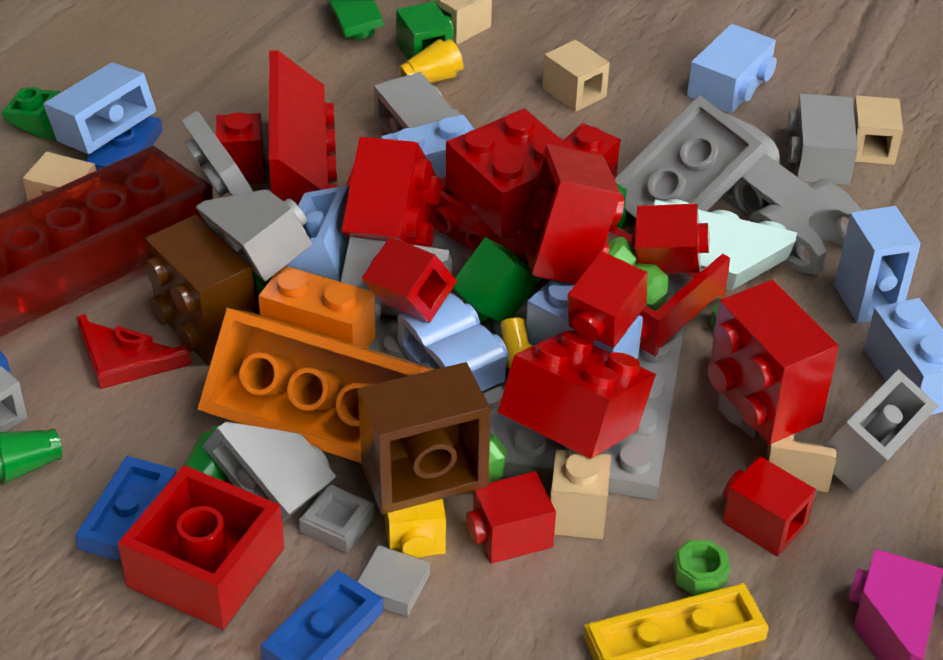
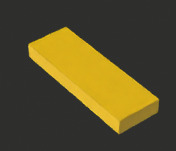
[583,583,769,660]

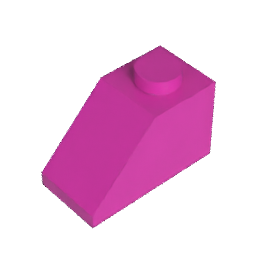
[848,549,943,660]

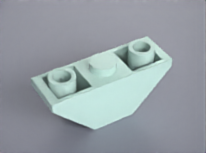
[654,199,797,290]

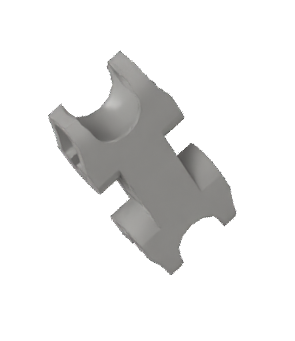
[722,114,863,275]

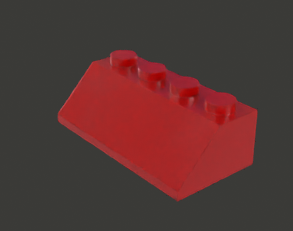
[269,50,337,205]

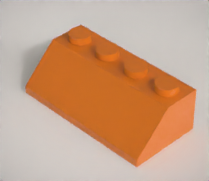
[197,308,435,463]

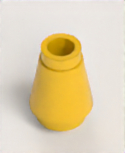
[399,39,464,83]

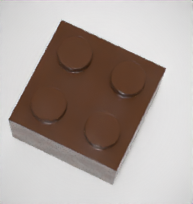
[144,214,256,366]
[358,362,490,514]

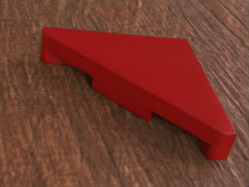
[76,314,191,389]

